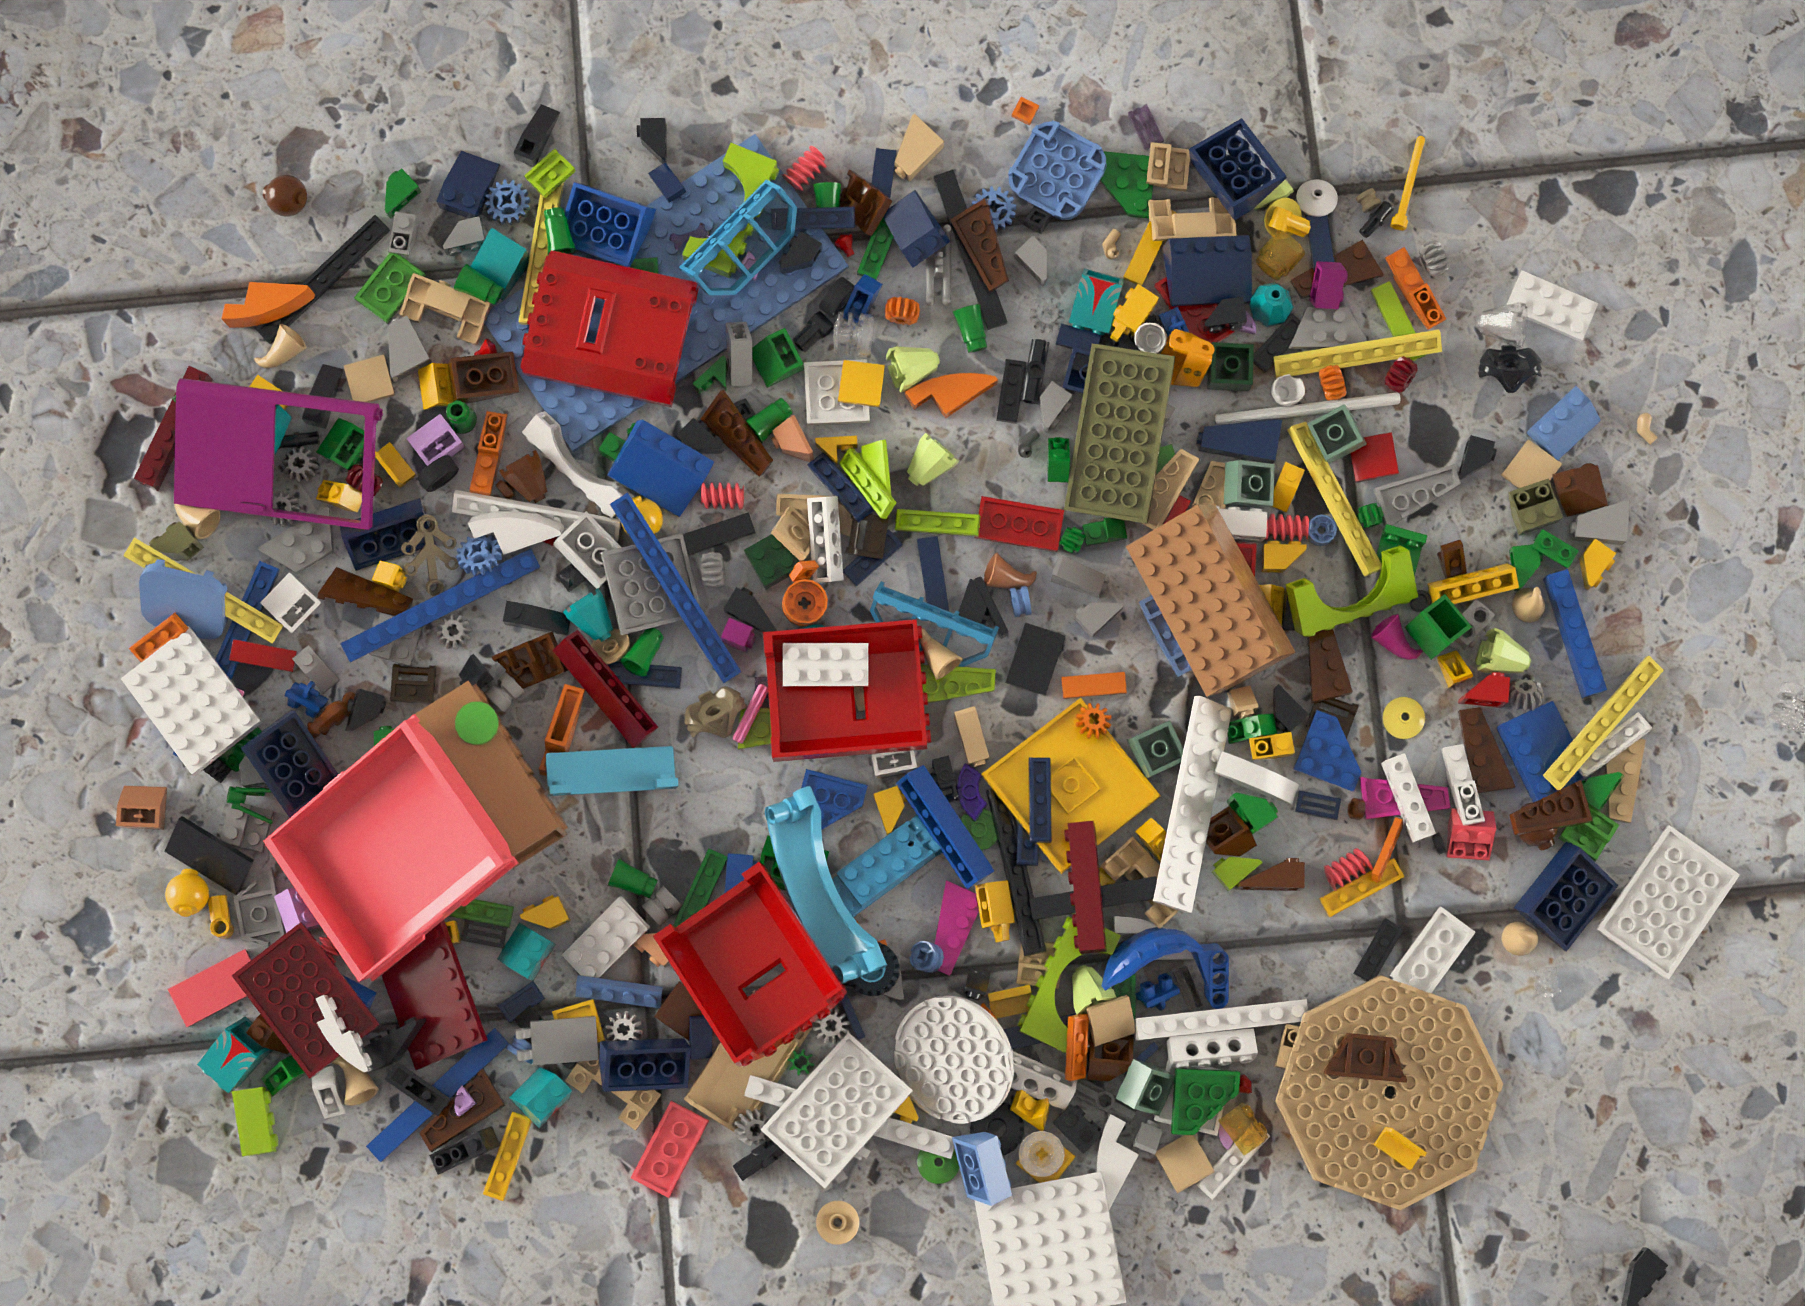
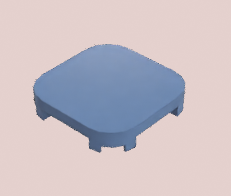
[1008,120,1107,220]
[139,559,228,640]

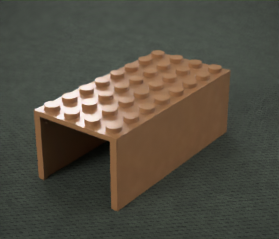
[1126,504,1296,697]
[415,681,568,869]

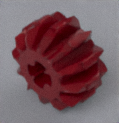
[1385,356,1418,393]
[345,464,383,496]

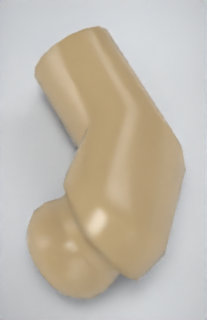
[1102,229,1121,260]
[1637,413,1658,445]

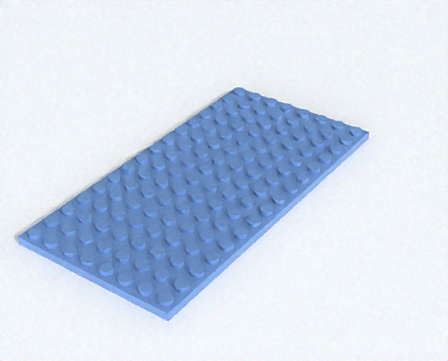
[484,134,849,452]

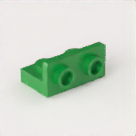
[1532,529,1579,568]

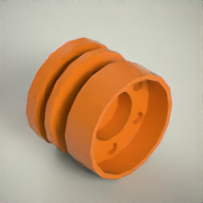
[782,579,828,627]

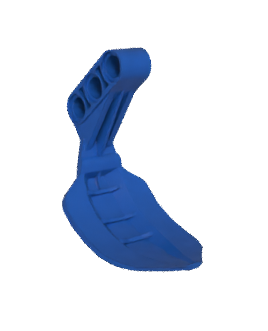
[1101,927,1229,1009]

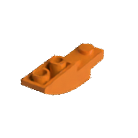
[1385,247,1446,330]
[469,411,507,496]

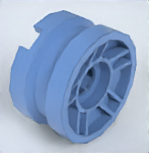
[1308,514,1337,546]
[1010,586,1032,618]
[909,941,944,973]
[506,1034,533,1064]

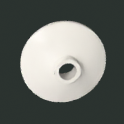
[1296,179,1338,217]

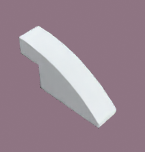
[468,511,565,555]
[1214,752,1299,805]
[1113,916,1194,960]
[1096,1114,1139,1210]

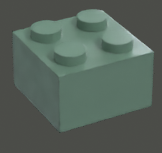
[1307,404,1367,464]
[1224,460,1275,508]
[1127,721,1184,778]
[1116,1059,1174,1116]

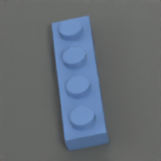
[575,975,663,1008]

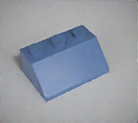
[1527,386,1601,460]
[952,1132,1012,1206]

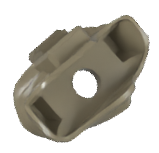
[684,686,748,738]

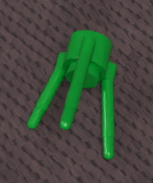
[226,786,273,824]

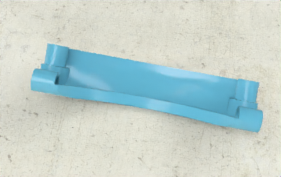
[765,786,887,983]

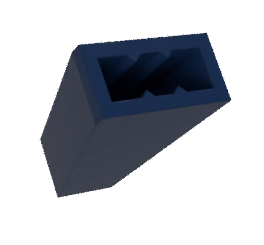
[1196,419,1282,464]

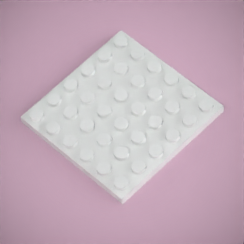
[974,1172,1127,1306]

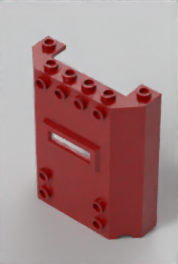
[520,250,700,408]
[763,619,931,762]
[653,862,847,1067]

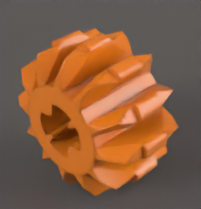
[885,296,920,325]
[1319,365,1346,401]
[1075,703,1111,739]

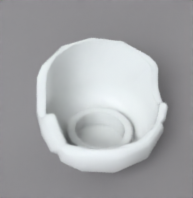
[1135,323,1167,353]
[1271,374,1305,406]

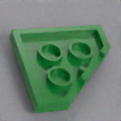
[1100,151,1153,218]
[1171,1068,1240,1135]

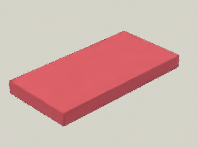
[168,949,251,1027]
[631,1100,710,1198]

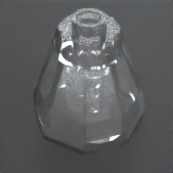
[1477,302,1528,348]

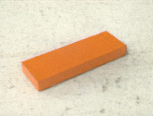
[129,613,189,662]
[1061,672,1127,699]
[1372,817,1403,883]
[1065,1013,1089,1081]

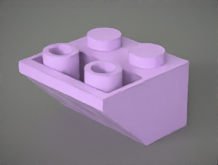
[406,414,465,466]
[274,887,321,933]

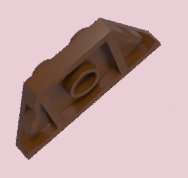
[1324,1033,1407,1083]

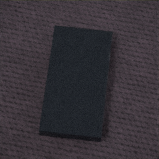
[164,816,254,895]

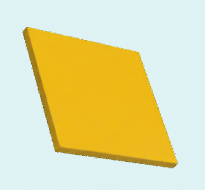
[981,698,1161,874]

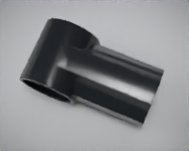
[792,311,835,353]

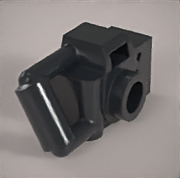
[930,755,959,803]

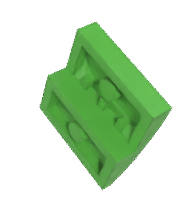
[1558,804,1619,861]

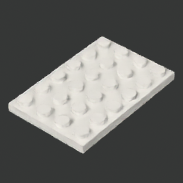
[121,626,262,776]
[1596,825,1740,980]
[760,1032,913,1189]

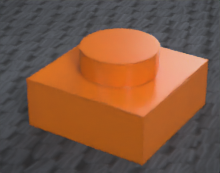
[1011,97,1039,125]
[789,560,819,582]

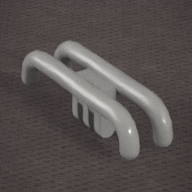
[926,224,951,306]

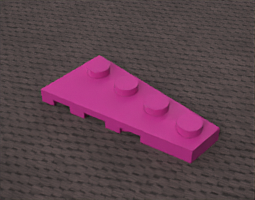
[1359,777,1451,820]
[935,880,979,976]

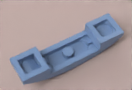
[1139,595,1192,677]

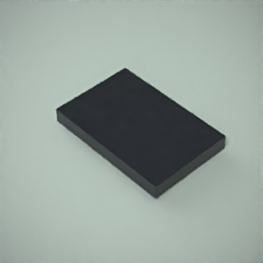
[1005,623,1065,696]

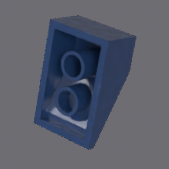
[436,151,500,219]
[883,190,951,268]

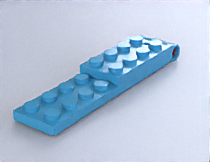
[792,815,942,917]

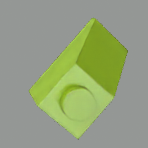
[1212,857,1262,891]

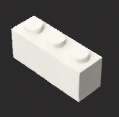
[1216,505,1267,542]

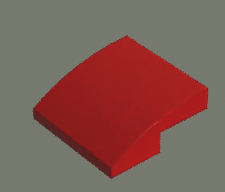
[1350,432,1399,482]

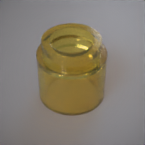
[1255,230,1305,280]

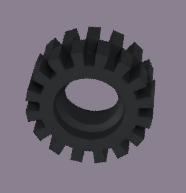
[203,758,232,783]

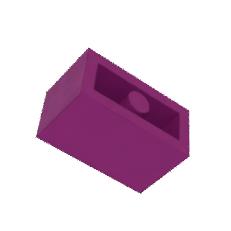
[1309,261,1348,309]
[721,618,756,653]

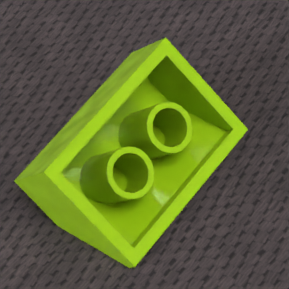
[858,439,892,511]
[232,1087,278,1157]

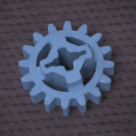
[485,179,531,225]
[972,186,1016,232]
[456,535,502,576]

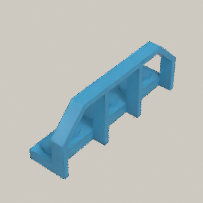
[679,179,797,295]
[870,581,999,667]

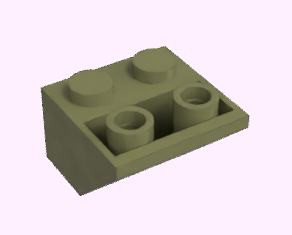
[1508,478,1563,535]
[149,521,204,561]

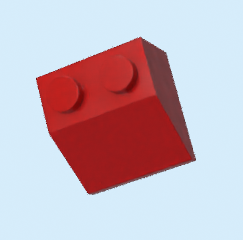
[1458,672,1510,708]

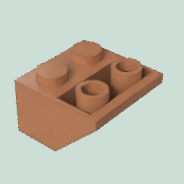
[116,786,167,830]

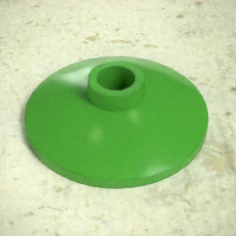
[917,1148,959,1184]

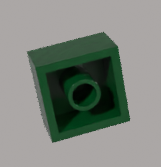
[1207,342,1254,392]
[744,534,799,590]

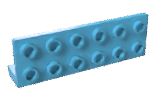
[545,746,678,796]

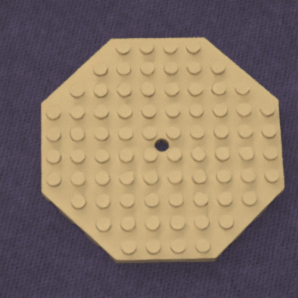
[1275,975,1503,1210]

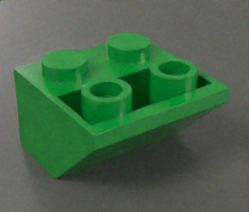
[752,328,804,388]
[316,417,364,472]

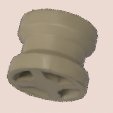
[1356,188,1382,213]

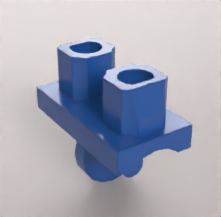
[1158,307,1189,337]
[285,681,329,718]
[1135,973,1180,1011]

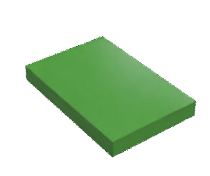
[354,253,426,324]

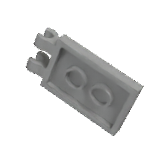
[515,1016,598,1065]

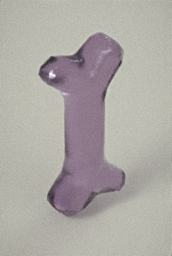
[669,223,710,250]

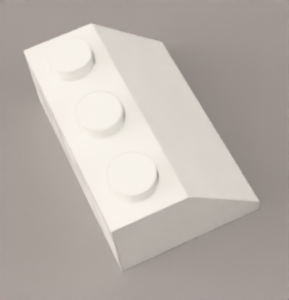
[553,511,621,589]

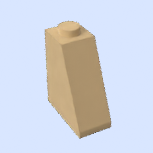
[895,113,944,182]
[954,706,989,768]

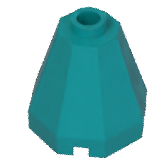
[1249,282,1294,327]
[563,588,613,642]

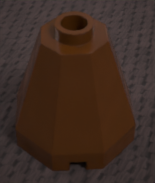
[499,450,548,503]

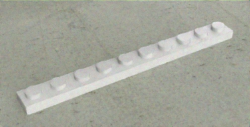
[744,1075,954,1159]

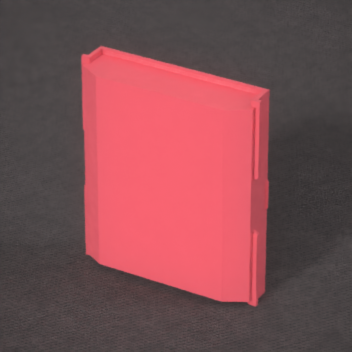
[263,714,518,982]

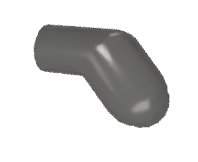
[1018,428,1040,458]

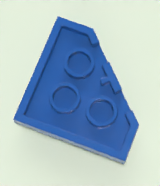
[1294,709,1361,792]
[801,769,868,830]

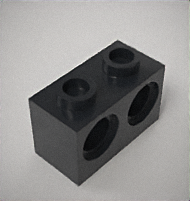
[1052,1104,1102,1154]

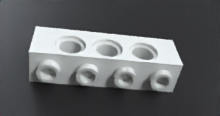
[807,496,844,583]
[1381,753,1436,843]
[1166,1028,1258,1069]
[1011,1051,1077,1110]

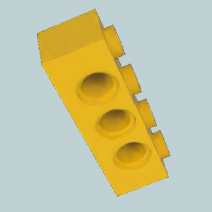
[1427,563,1519,604]

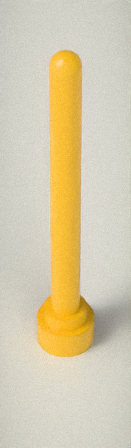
[1390,136,1425,231]

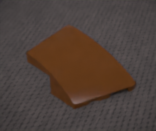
[839,169,892,236]
[491,631,568,689]
[654,981,713,1041]

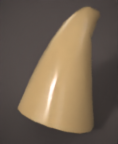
[254,324,306,369]
[174,504,221,539]
[1512,587,1545,623]
[919,628,963,680]
[1502,922,1538,956]
[332,1056,379,1106]

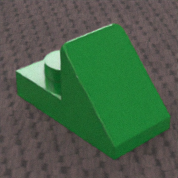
[693,355,727,394]
[1082,518,1128,546]

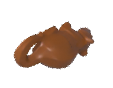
[307,692,355,739]

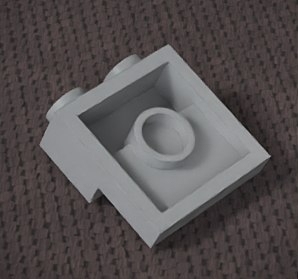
[369,613,423,667]
[217,803,274,853]

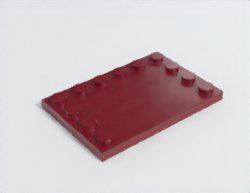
[381,920,488,1071]
[232,922,380,1079]

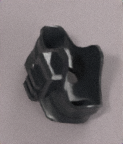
[1478,345,1542,393]

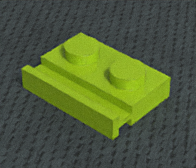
[524,148,576,199]

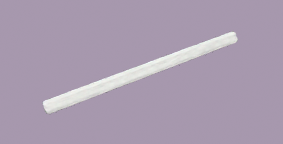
[1214,392,1401,425]

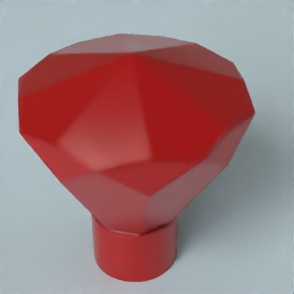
[834,234,855,257]
[474,338,498,355]
[1239,1074,1252,1094]

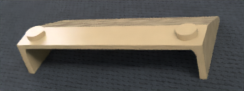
[684,990,812,1133]

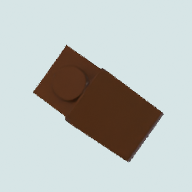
[1437,540,1467,579]

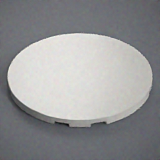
[894,995,1014,1124]

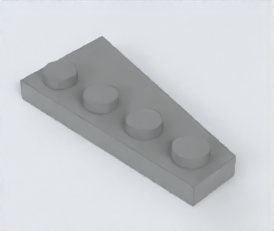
[1373,464,1461,526]

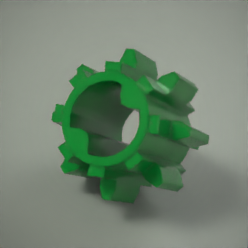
[1357,503,1384,528]
[1060,527,1086,553]
[788,1049,814,1076]

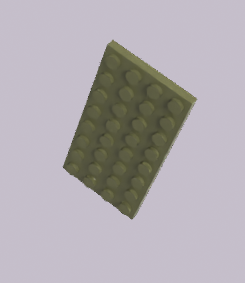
[1064,343,1175,524]

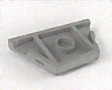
[1289,307,1367,349]
[258,505,334,574]
[233,869,286,946]

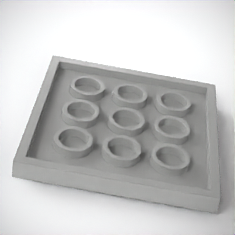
[600,534,701,635]

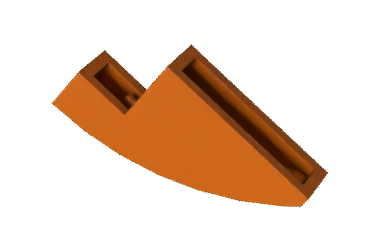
[221,282,315,328]
[905,373,998,419]
[539,684,585,777]

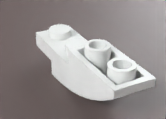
[1441,744,1485,826]
[316,995,372,1072]

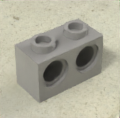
[1456,599,1495,649]

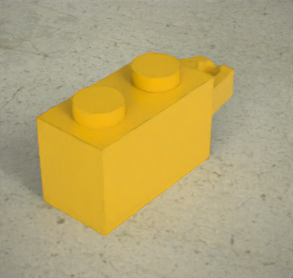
[1110,284,1159,342]
[975,880,1015,942]

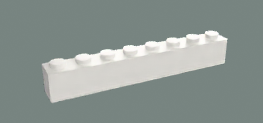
[1134,999,1308,1041]

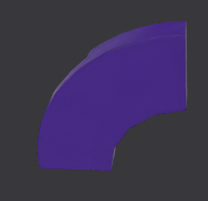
[957,763,988,821]

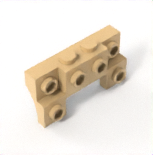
[1148,197,1237,241]
[399,273,492,346]
[1101,837,1179,929]
[565,1050,662,1131]

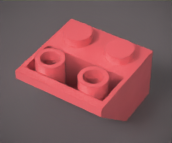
[1447,808,1496,860]

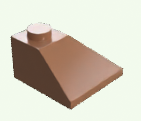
[771,415,814,462]

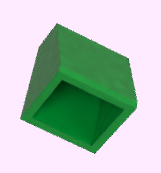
[1404,594,1472,660]

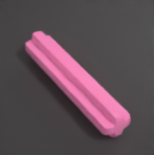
[733,684,768,744]

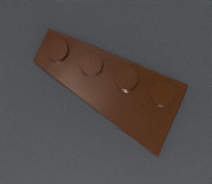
[1290,239,1384,299]
[1307,629,1353,704]
[1509,780,1593,835]
[419,1068,505,1152]

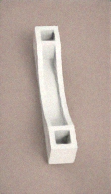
[522,411,635,518]

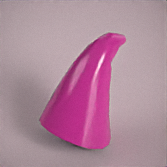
[1371,614,1423,660]

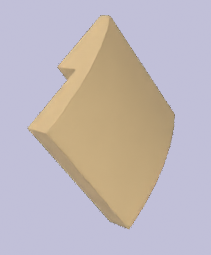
[1146,142,1190,192]
[1501,439,1562,488]
[1016,941,1061,989]
[1086,995,1135,1046]
[1155,1135,1215,1194]

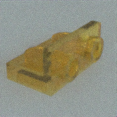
[1218,1102,1268,1156]

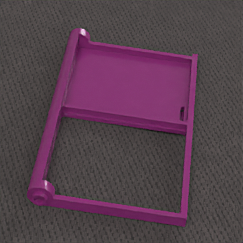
[174,378,383,530]

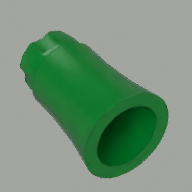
[813,182,842,230]
[544,207,576,255]
[454,264,504,305]
[952,304,987,353]
[745,398,793,443]
[446,400,477,434]
[621,628,664,676]
[607,858,658,898]

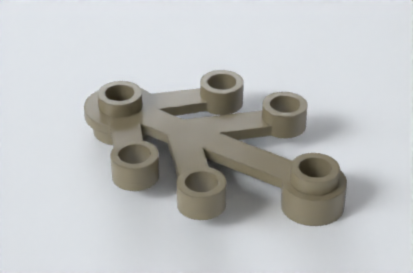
[401,514,459,596]

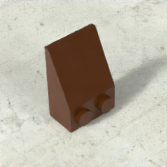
[448,351,519,403]
[1235,858,1305,891]

